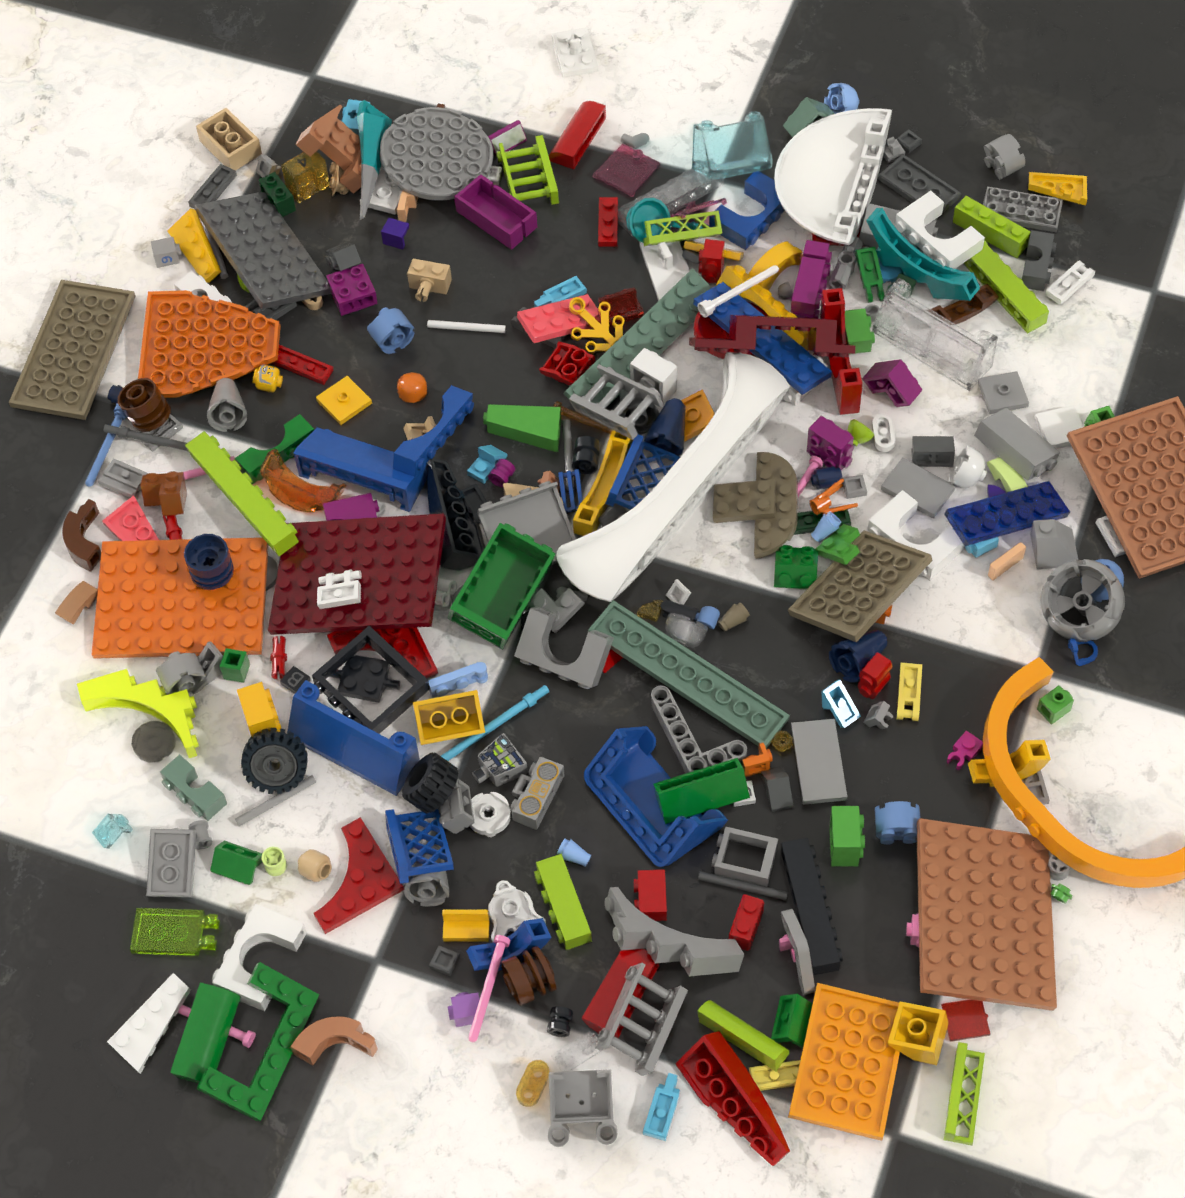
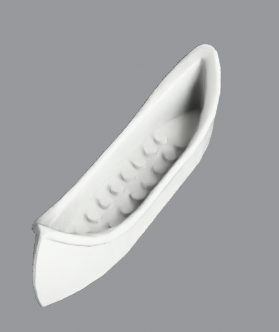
[556,352,790,602]

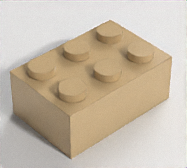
[196,108,262,170]

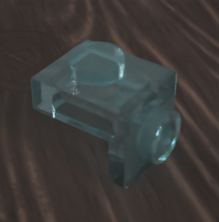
[92,813,133,849]

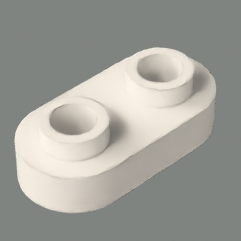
[872,414,895,452]

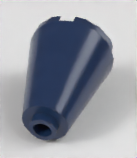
[644,398,686,456]
[829,630,887,683]

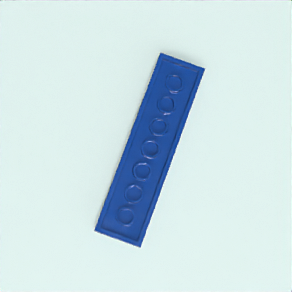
[693,282,832,395]

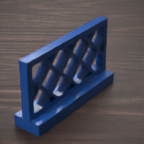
[605,434,680,510]
[385,809,454,884]

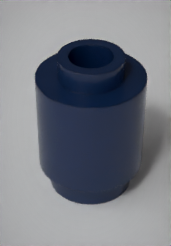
[811,466,843,490]

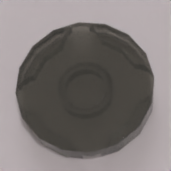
[131,721,176,763]

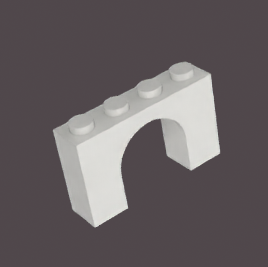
[895,191,985,269]
[868,490,965,580]
[212,904,307,1012]

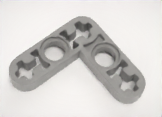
[781,909,815,995]

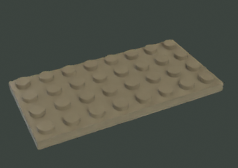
[9,280,136,420]

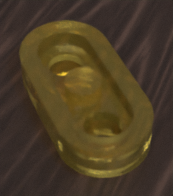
[516,1060,550,1107]

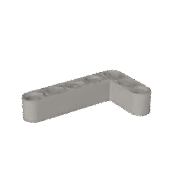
[651,685,747,774]

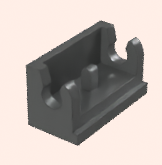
[911,436,955,467]

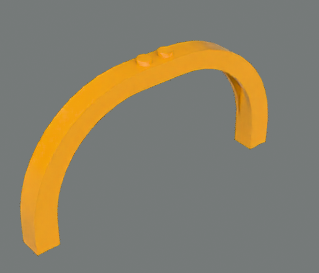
[983,657,1185,888]

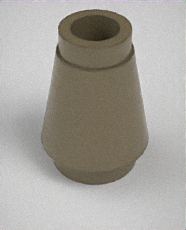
[717,602,750,632]

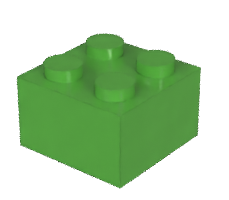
[829,806,865,866]

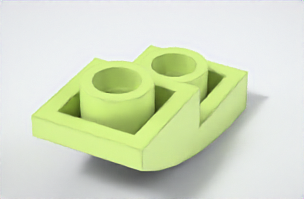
[987,457,1028,496]

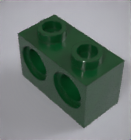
[258,172,296,217]

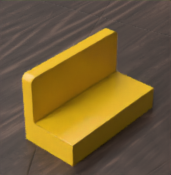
[442,910,490,942]

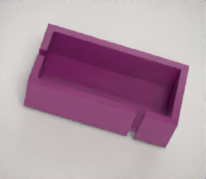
[454,174,538,250]
[791,240,832,318]

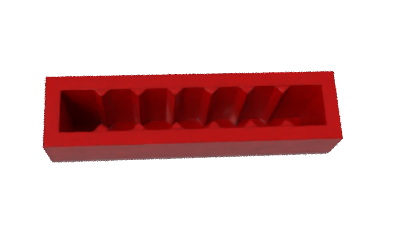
[548,101,606,170]
[582,949,660,1038]

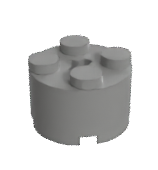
[984,134,1025,180]
[156,651,207,695]

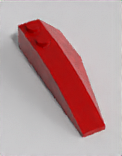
[675,1031,790,1166]

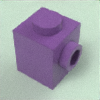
[448,992,480,1027]

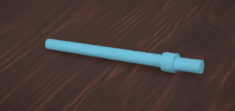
[441,685,550,761]

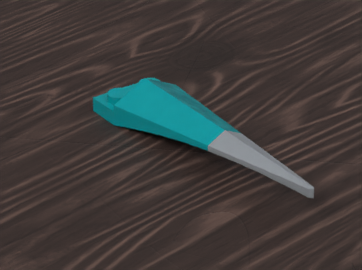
[357,100,392,220]

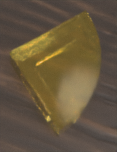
[637,600,663,622]

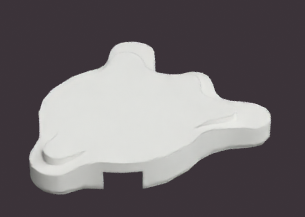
[488,880,546,943]

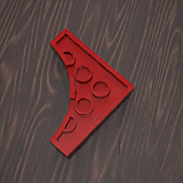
[327,628,438,678]
[313,817,404,934]

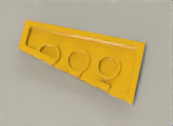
[167,208,221,283]

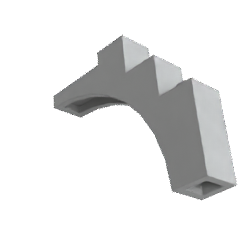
[605,887,744,977]

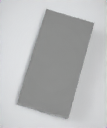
[983,186,1063,233]
[791,719,847,805]

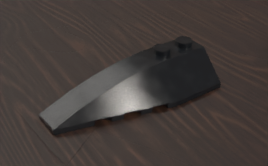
[427,458,485,571]

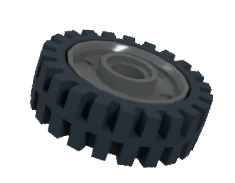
[241,728,308,794]

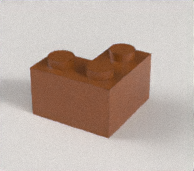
[140,471,187,516]

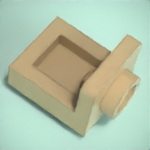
[403,416,436,440]

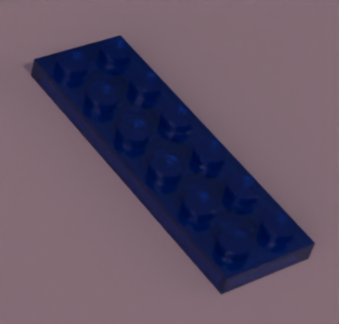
[944,481,1070,546]

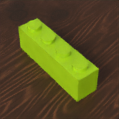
[953,196,1030,258]
[534,854,592,950]

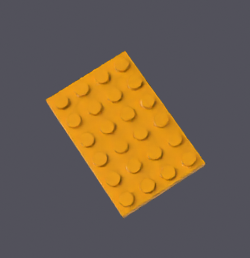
[788,983,900,1141]

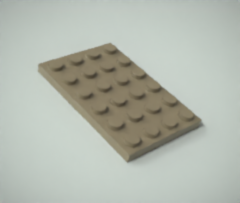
[788,530,933,642]

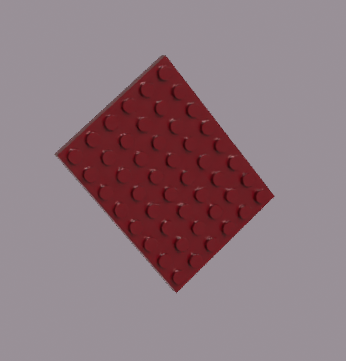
[268,513,446,635]

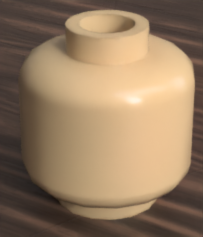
[298,849,332,882]

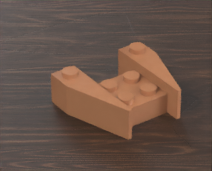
[296,105,361,193]

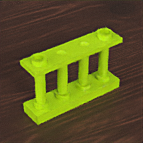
[496,135,559,205]

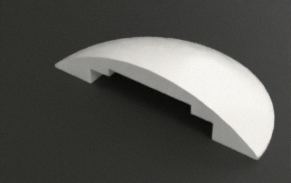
[774,109,892,245]

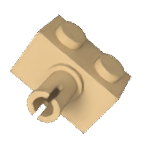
[407,259,452,302]

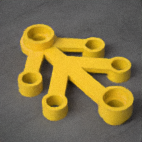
[569,297,625,354]

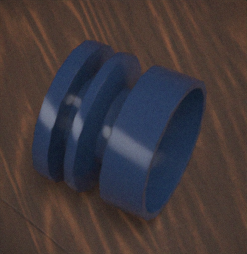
[184,534,234,590]

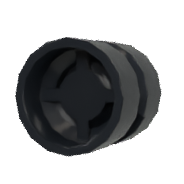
[572,436,601,474]

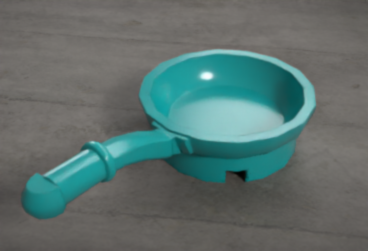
[626,198,710,243]

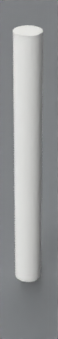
[427,320,506,333]

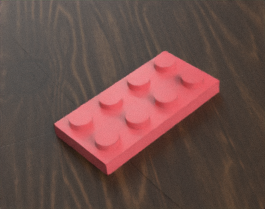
[517,294,601,343]

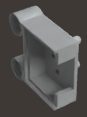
[548,1069,617,1147]

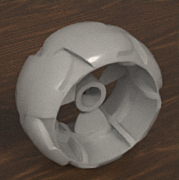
[1040,559,1125,642]

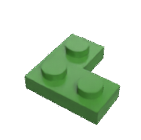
[816,524,860,565]

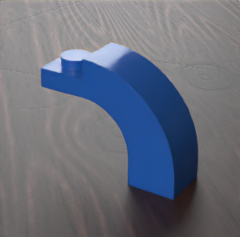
[466,918,552,971]

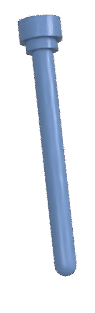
[85,403,128,487]

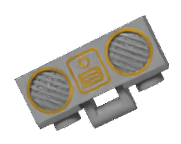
[510,757,565,830]

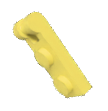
[896,663,922,721]

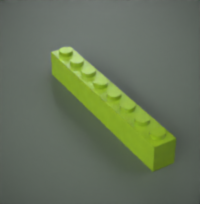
[185,431,299,556]

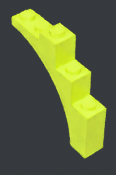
[77,669,199,758]

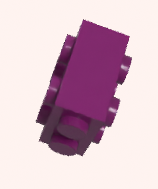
[326,264,378,316]
[807,416,854,470]

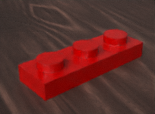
[598,197,618,247]

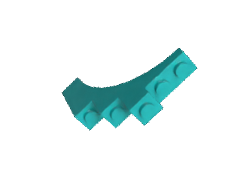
[866,208,980,301]

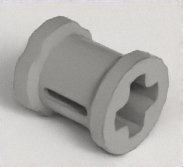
[188,820,213,849]

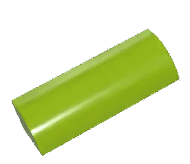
[697,1000,789,1072]

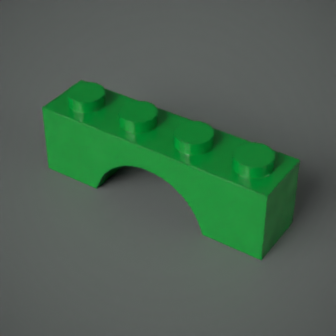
[235,414,314,484]

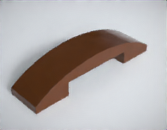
[923,283,999,328]

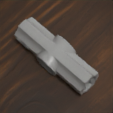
[829,237,863,289]

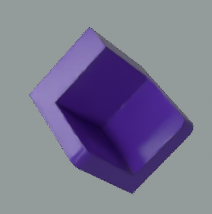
[381,218,409,250]

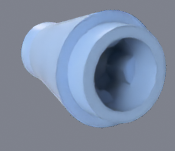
[811,511,841,542]
[557,839,591,867]

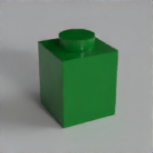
[220,648,250,683]

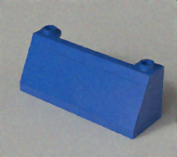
[293,427,427,512]
[287,680,420,796]

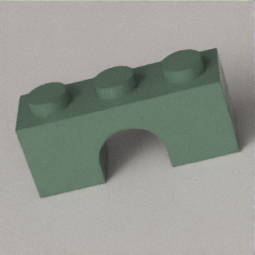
[160,754,227,821]

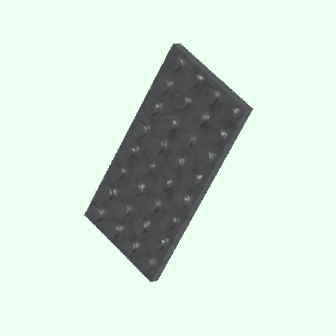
[195,192,332,309]

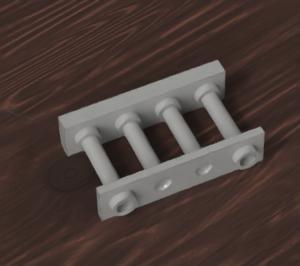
[569,364,664,440]
[596,963,688,1076]

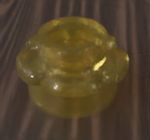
[772,731,793,752]

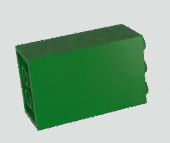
[447,523,556,650]

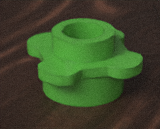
[1050,883,1073,904]

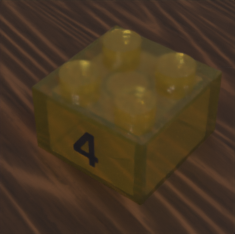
[281,151,330,203]

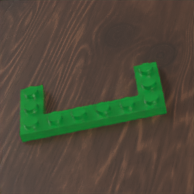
[197,962,319,1121]

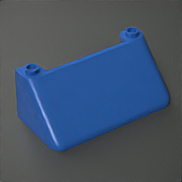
[584,726,728,867]

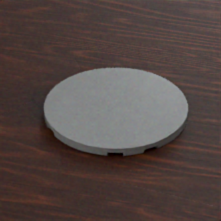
[380,107,493,200]

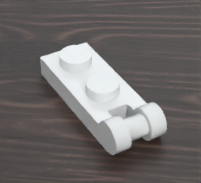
[1045,260,1095,305]

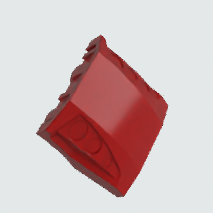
[539,341,596,386]

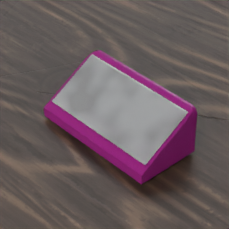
[488,120,527,157]

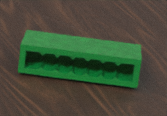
[653,758,750,824]
[170,983,241,1083]

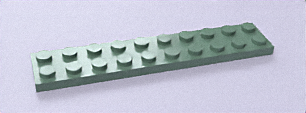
[563,268,712,422]
[588,600,790,749]

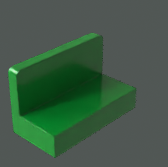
[210,840,263,885]
[771,994,813,1048]

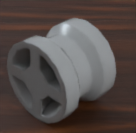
[1048,855,1071,881]

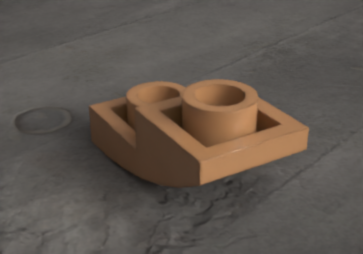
[55,581,98,624]

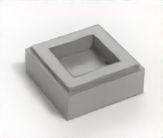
[842,475,867,499]

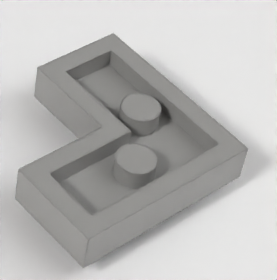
[529,587,585,633]

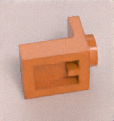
[742,743,773,777]

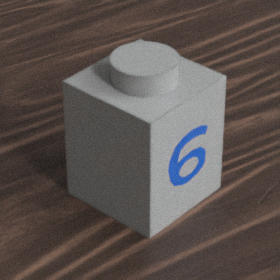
[151,237,182,268]

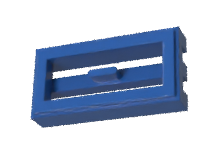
[558,469,583,513]

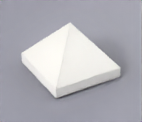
[666,579,691,605]

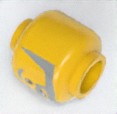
[253,365,283,393]

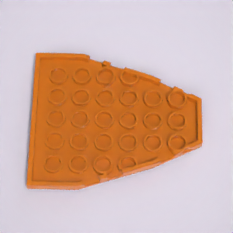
[138,290,281,398]

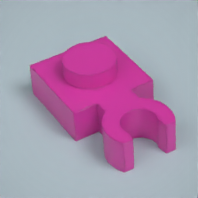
[947,731,983,770]

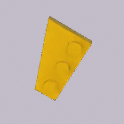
[1028,172,1087,206]

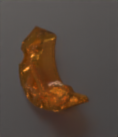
[260,448,347,512]

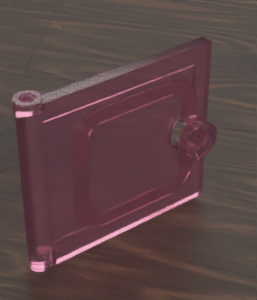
[593,144,661,197]
[670,198,727,219]

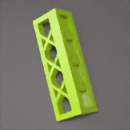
[643,210,722,247]
[943,1042,985,1146]

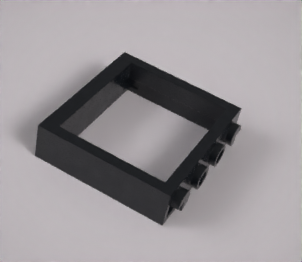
[312,626,430,734]

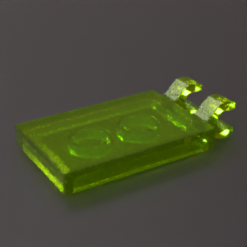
[130,908,220,956]

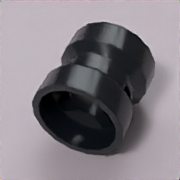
[547,1006,574,1037]

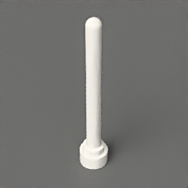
[697,265,779,318]

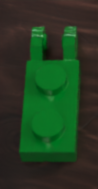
[855,247,885,303]

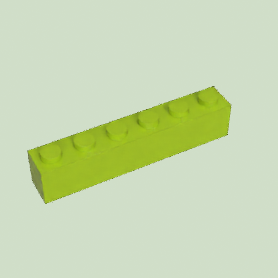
[963,240,1049,334]

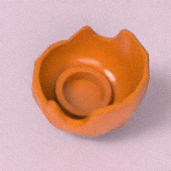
[397,372,427,403]

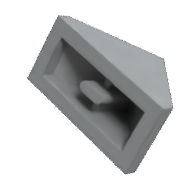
[198,641,223,686]

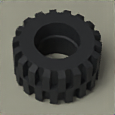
[402,752,458,814]

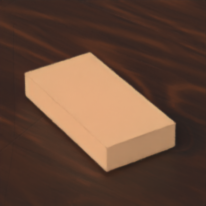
[988,542,1026,580]

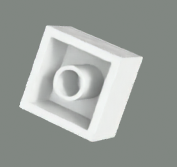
[630,348,677,404]

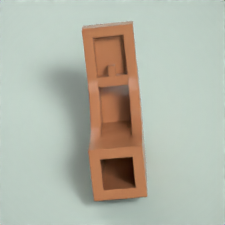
[291,1017,378,1066]

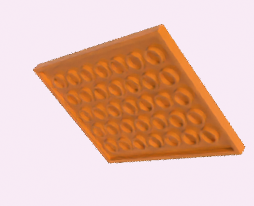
[92,538,268,658]

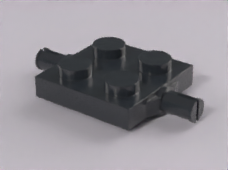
[329,655,400,703]

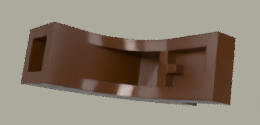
[62,499,101,572]

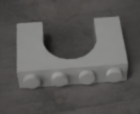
[514,606,614,689]

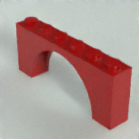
[820,288,863,415]

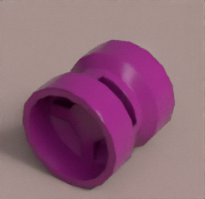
[488,459,515,487]

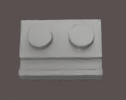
[98,458,148,498]

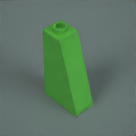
[483,404,561,452]

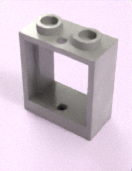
[711,827,778,887]

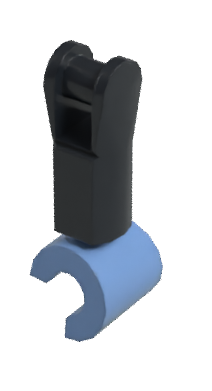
[661,600,720,631]

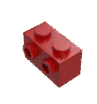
[698,239,725,284]
[633,870,667,921]

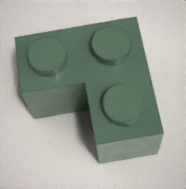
[783,97,835,137]

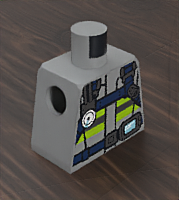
[472,733,528,786]

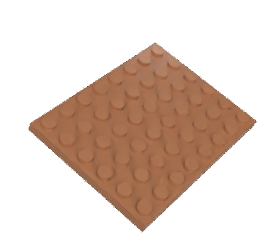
[1067,396,1185,579]
[917,818,1057,1011]

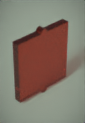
[941,1000,990,1042]

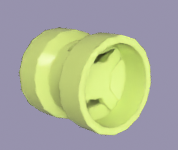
[262,847,287,876]

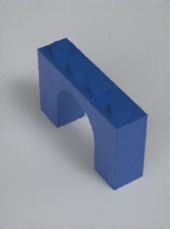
[709,170,785,250]

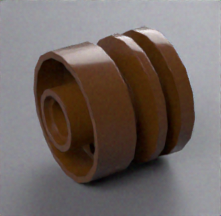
[118,378,171,432]
[501,946,557,1006]

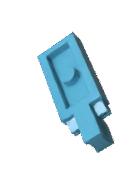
[534,276,587,308]
[643,1073,680,1141]

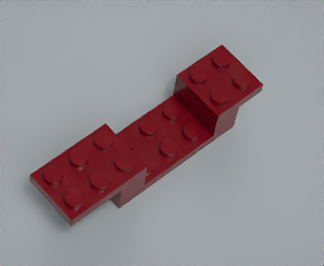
[689,315,856,357]

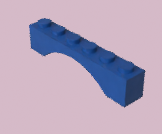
[393,385,474,477]

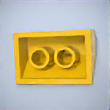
[413,690,485,745]

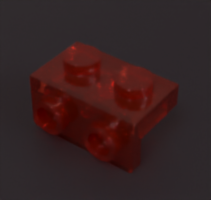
[598,287,644,327]

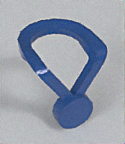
[1067,638,1098,666]

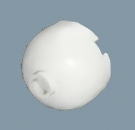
[948,445,987,488]

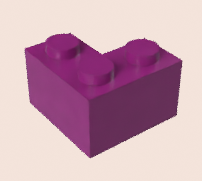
[862,359,923,407]

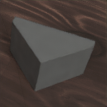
[761,767,793,812]

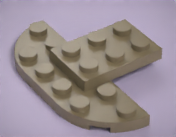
[713,452,798,559]

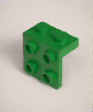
[774,545,818,589]

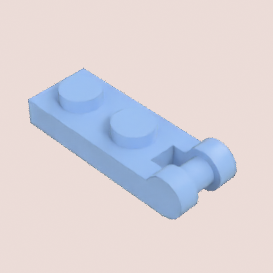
[429,662,488,698]

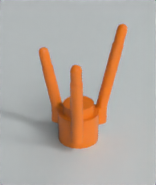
[809,479,858,515]

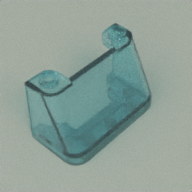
[692,111,773,179]

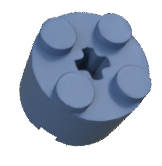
[367,307,415,354]
[875,801,920,844]

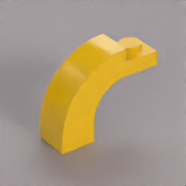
[748,241,805,291]
[968,740,1051,787]

